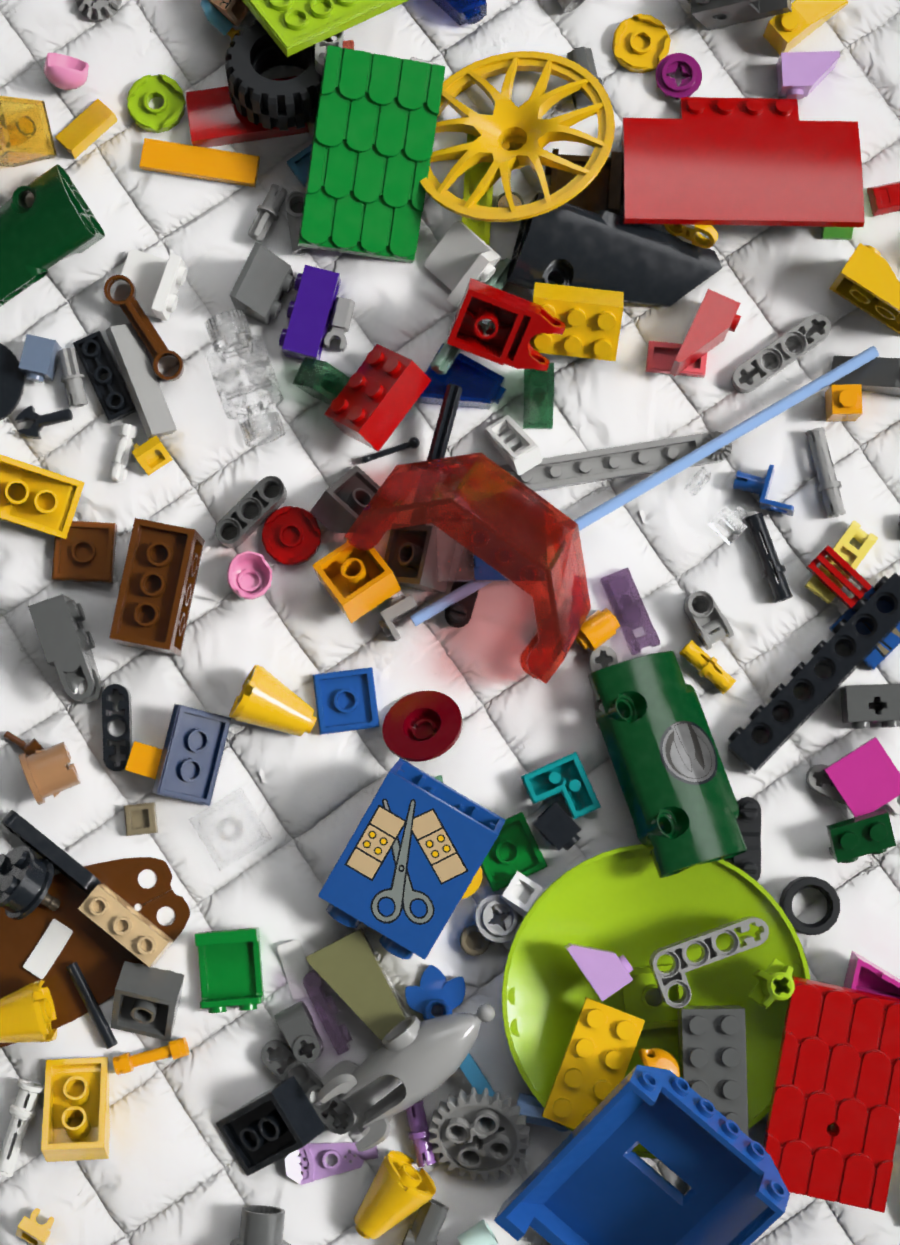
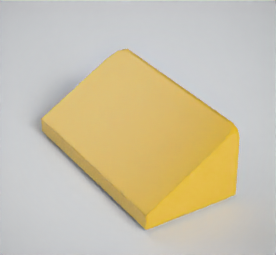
[55,99,118,159]

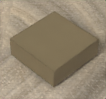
[124,802,158,836]

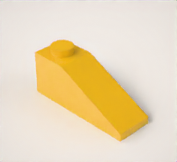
[763,0,848,55]

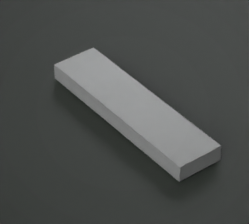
[106,323,177,438]

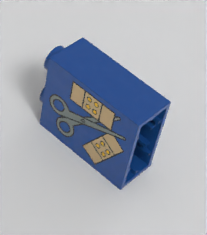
[318,758,506,960]

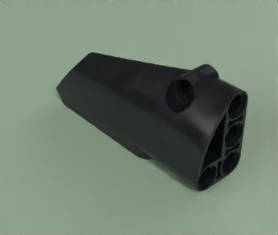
[506,192,722,307]

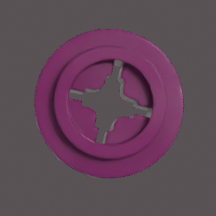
[655,53,702,100]

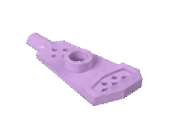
[285,1142,378,1185]

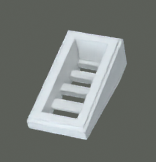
[483,415,542,475]

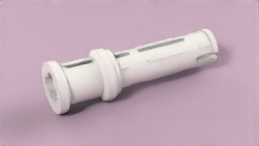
[0,1079,45,1177]

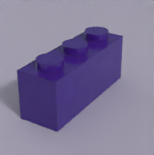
[279,265,341,365]

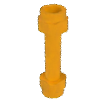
[113,1037,189,1075]

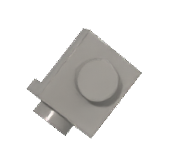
[378,594,418,641]

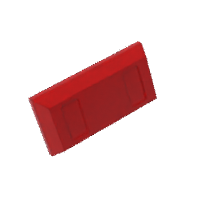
[867,181,900,216]

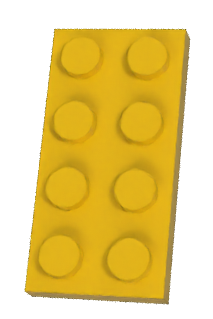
[542,997,645,1129]

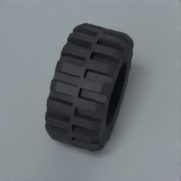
[225,20,333,131]

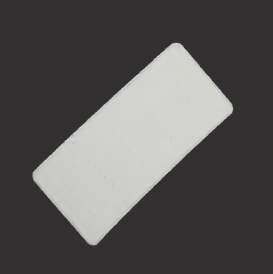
[23,919,73,979]
[277,939,316,1000]

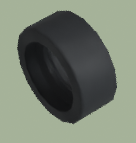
[779,877,840,935]

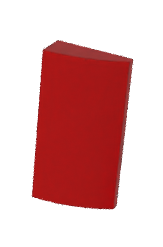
[186,76,309,148]

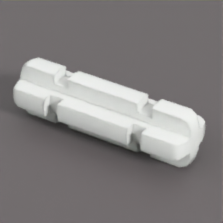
[108,424,138,482]

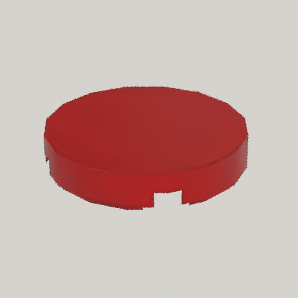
[262,506,321,565]

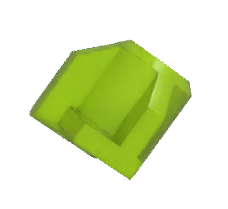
[748,958,795,1009]

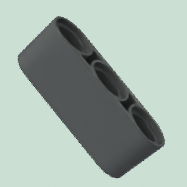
[215,476,287,548]

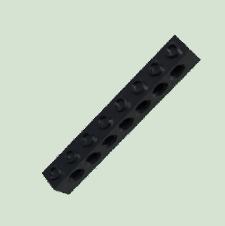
[728,572,900,774]

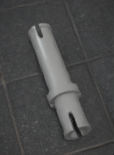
[806,427,846,518]

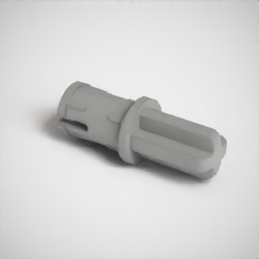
[248,184,288,242]
[59,348,88,408]

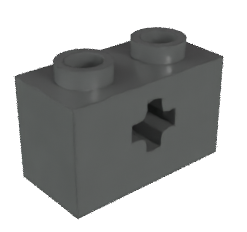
[840,683,900,729]

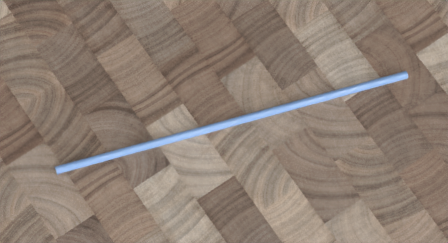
[410,346,879,626]

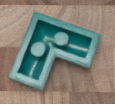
[521,752,601,820]

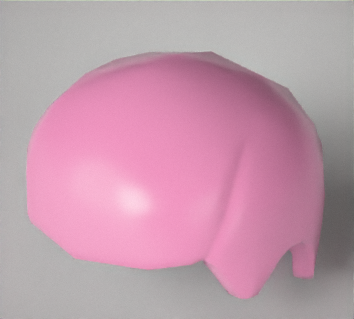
[44,53,89,90]
[227,551,272,600]

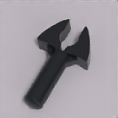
[15,406,73,439]

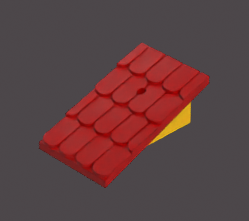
[763,976,900,1213]

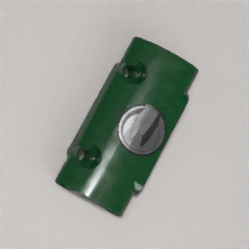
[588,651,748,878]

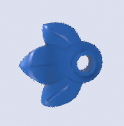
[405,965,466,1020]

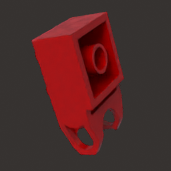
[447,278,565,371]

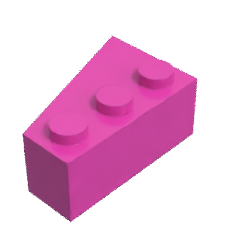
[843,951,900,999]

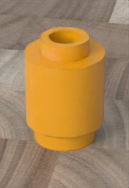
[574,608,620,651]

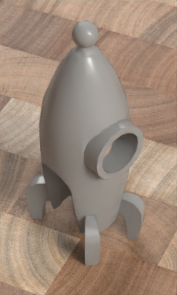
[317,1004,495,1152]

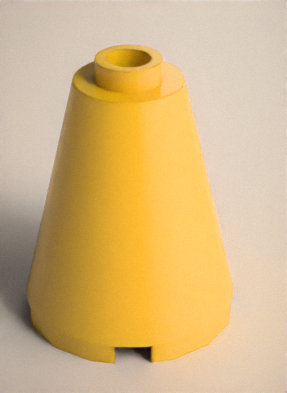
[229,664,317,736]
[0,980,57,1043]
[354,1150,436,1239]

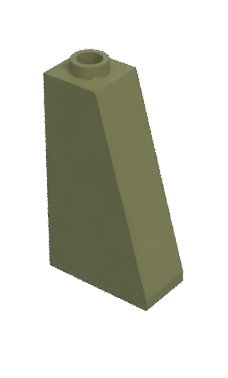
[305,928,407,1041]

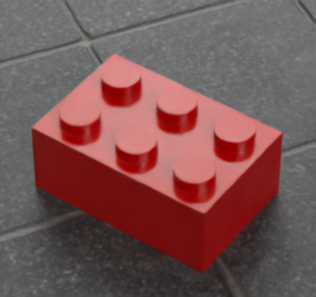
[324,344,432,452]

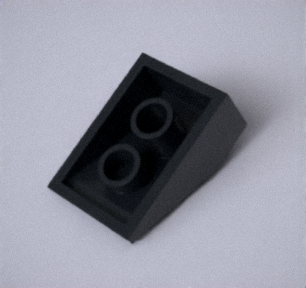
[216,1075,326,1176]

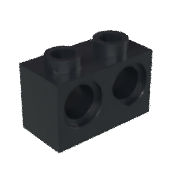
[531,802,581,851]

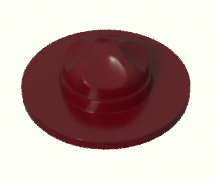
[382,691,463,762]

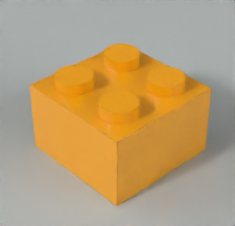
[312,534,401,623]

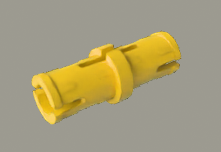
[679,640,736,694]

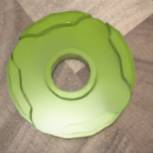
[127,74,186,133]

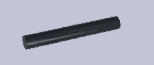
[66,962,118,1049]

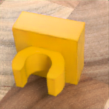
[131,435,173,476]
[15,1208,54,1245]

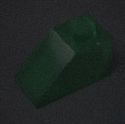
[292,357,350,405]
[523,363,554,429]

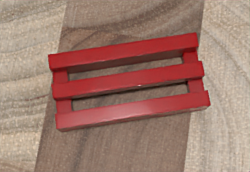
[806,545,872,609]

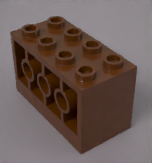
[109,518,205,657]

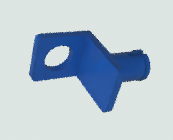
[733,464,794,516]

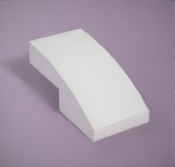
[501,871,543,917]

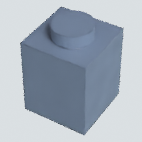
[18,334,62,383]

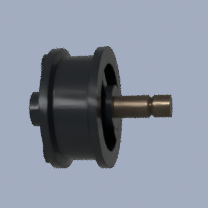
[0,846,61,920]

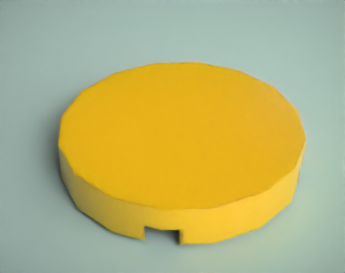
[612,14,671,73]

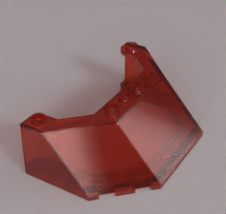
[343,452,591,684]

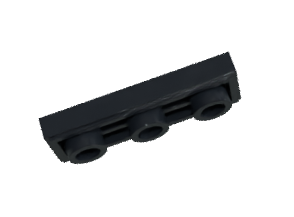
[73,331,137,424]

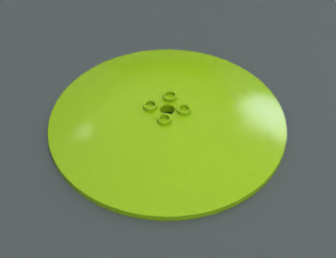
[502,844,810,1159]

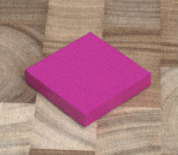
[824,737,900,817]

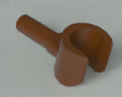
[4,731,44,756]

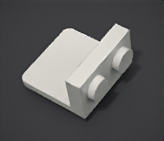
[425,221,502,307]
[113,249,188,321]

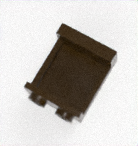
[545,148,623,215]

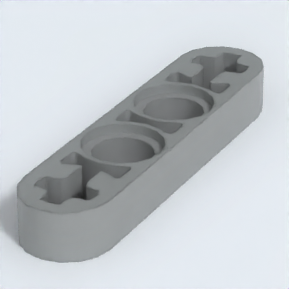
[731,314,831,393]

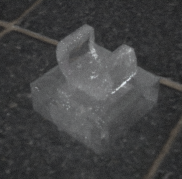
[708,506,748,545]

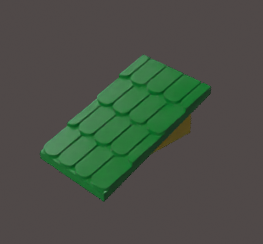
[297,45,446,263]

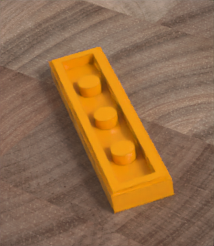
[139,138,260,187]

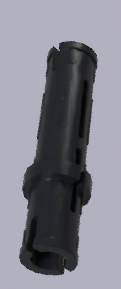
[745,513,793,603]

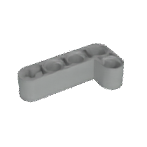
[649,916,769,1008]

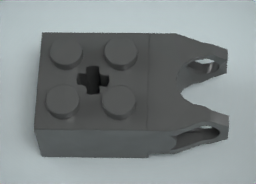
[28,594,102,704]

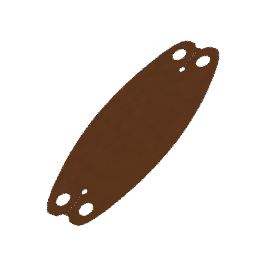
[0,857,190,1047]

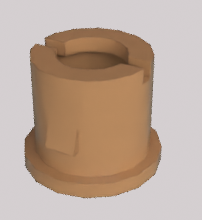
[19,742,81,805]

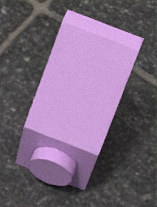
[776,51,840,100]
[565,943,633,1001]

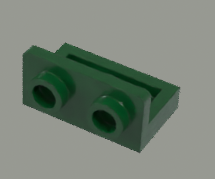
[826,808,896,863]

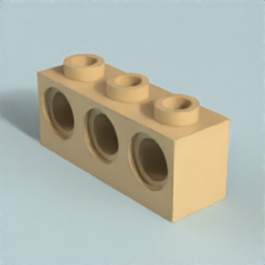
[78,884,174,967]

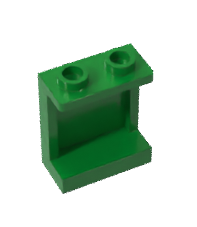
[195,927,264,1013]

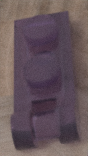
[600,567,660,656]
[303,970,353,1056]

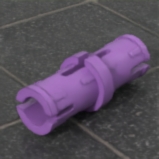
[406,1100,437,1167]

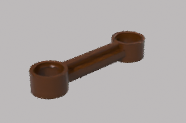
[104,275,184,381]

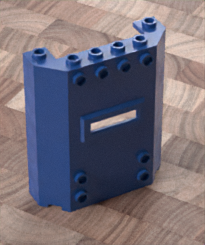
[494,1065,790,1245]

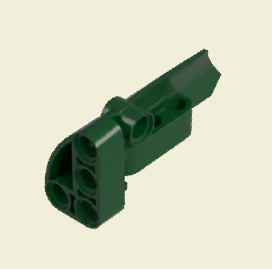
[0,164,105,307]

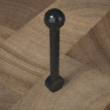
[360,437,420,464]

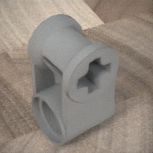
[684,591,734,650]

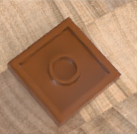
[52,521,117,583]

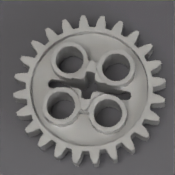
[429,1087,530,1181]

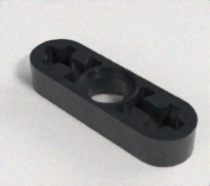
[102,684,133,772]

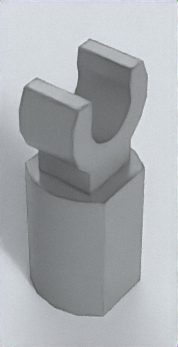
[324,297,355,352]

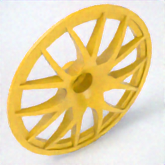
[420,51,615,222]

